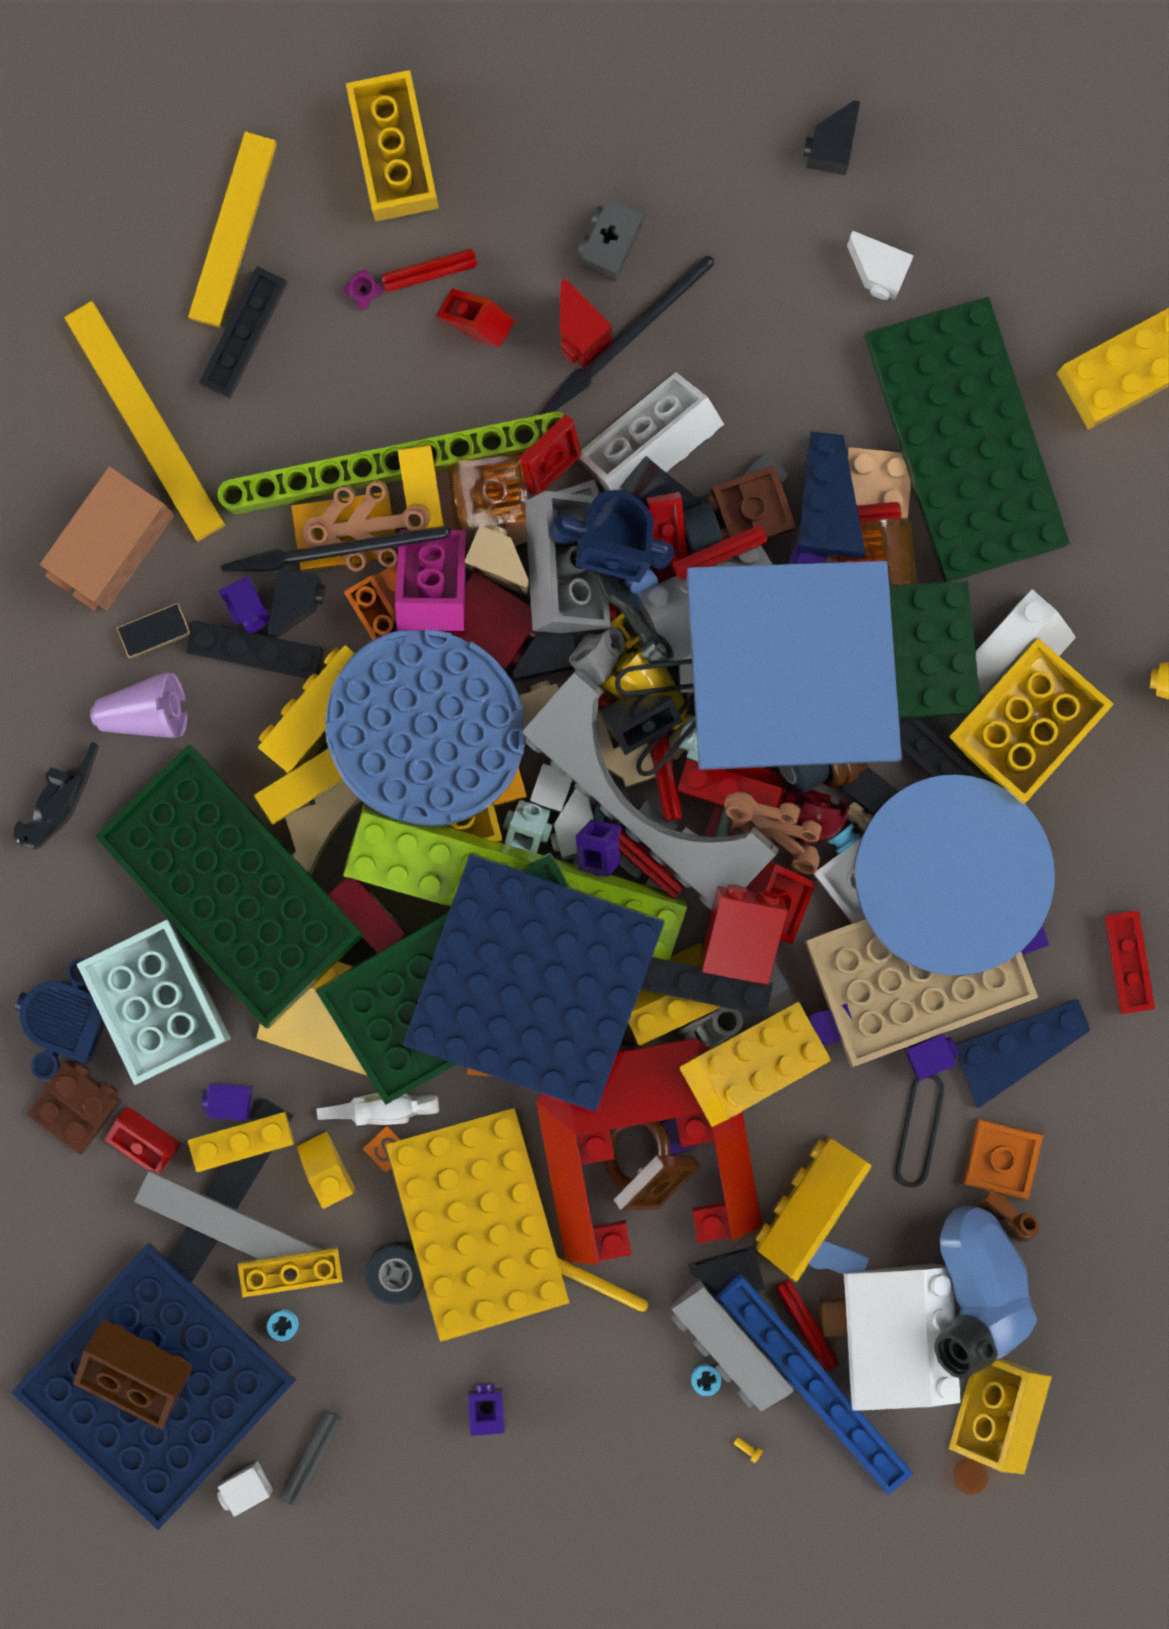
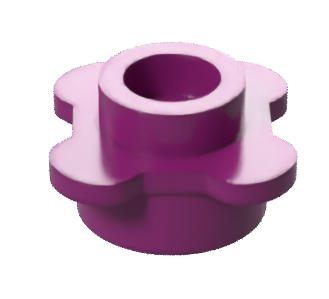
[344,270,383,309]

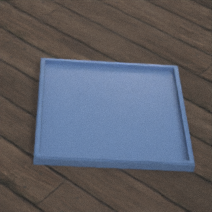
[686,561,902,770]

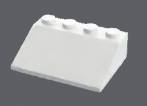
[844,1263,961,1411]

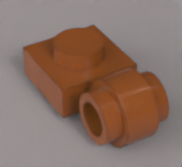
[974,1190,1039,1242]

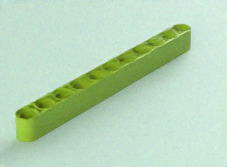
[218,412,565,514]

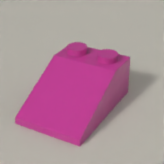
[395,530,466,631]

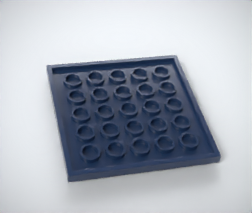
[403,852,665,1112]
[11,1242,296,1530]

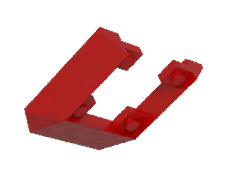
[536,1038,762,1265]

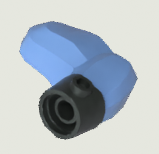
[934,1205,1037,1379]

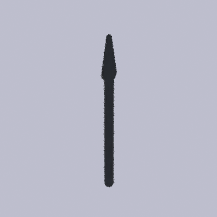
[538,256,714,415]
[220,526,451,572]

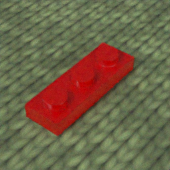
[646,492,687,584]
[1104,910,1155,1014]

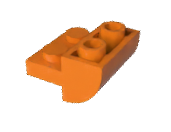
[344,562,408,640]

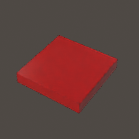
[519,414,582,497]

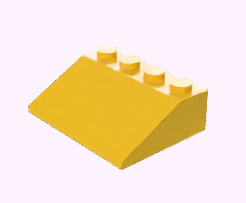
[949,638,1114,805]
[256,961,367,1076]
[754,1136,872,1282]

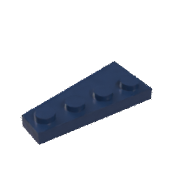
[798,432,866,559]
[955,999,1091,1108]

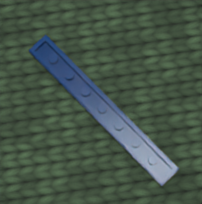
[715,1273,914,1495]

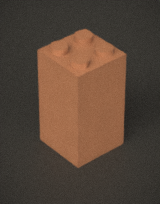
[39,466,175,611]

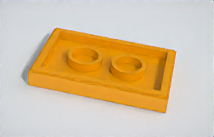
[291,491,398,572]

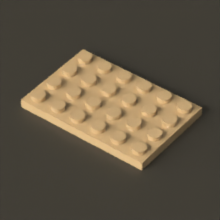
[804,919,1038,1067]

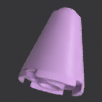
[90,672,187,738]

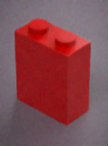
[699,884,787,984]

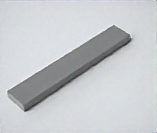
[134,1170,321,1276]

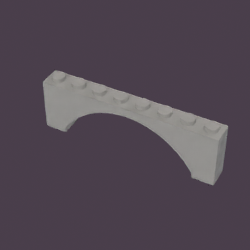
[522,669,779,910]

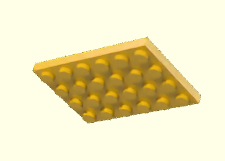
[385,1108,570,1342]

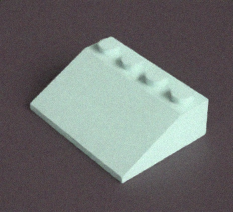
[77,920,231,1085]

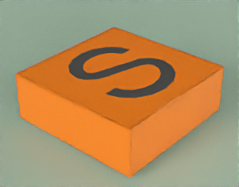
[363,1125,402,1173]

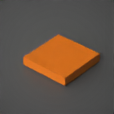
[962,1118,1044,1200]

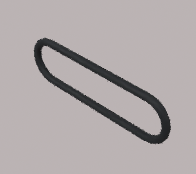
[615,659,694,696]
[636,693,696,776]
[896,1074,944,1187]

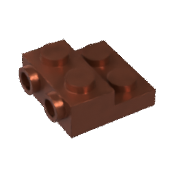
[707,465,796,540]
[27,1060,123,1155]

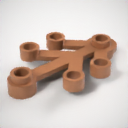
[303,480,431,572]
[724,792,822,874]

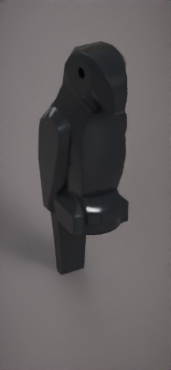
[13,742,99,850]

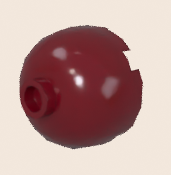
[783,788,850,846]

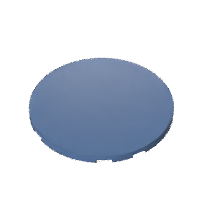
[325,629,526,826]
[855,775,1055,975]

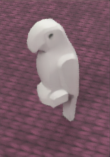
[316,1093,439,1126]

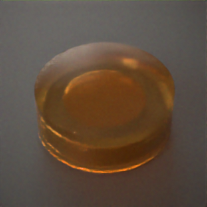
[953,1458,988,1495]

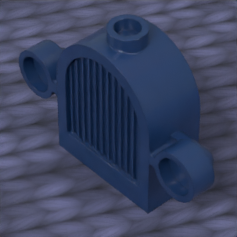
[550,490,675,583]
[15,958,105,1079]

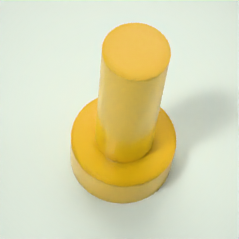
[733,1437,763,1463]

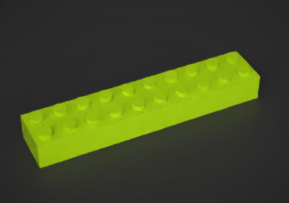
[344,803,687,961]

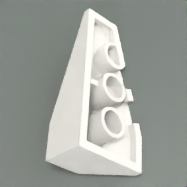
[975,589,1076,702]

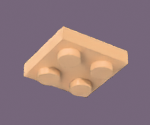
[847,447,911,521]

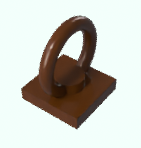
[603,1121,701,1210]

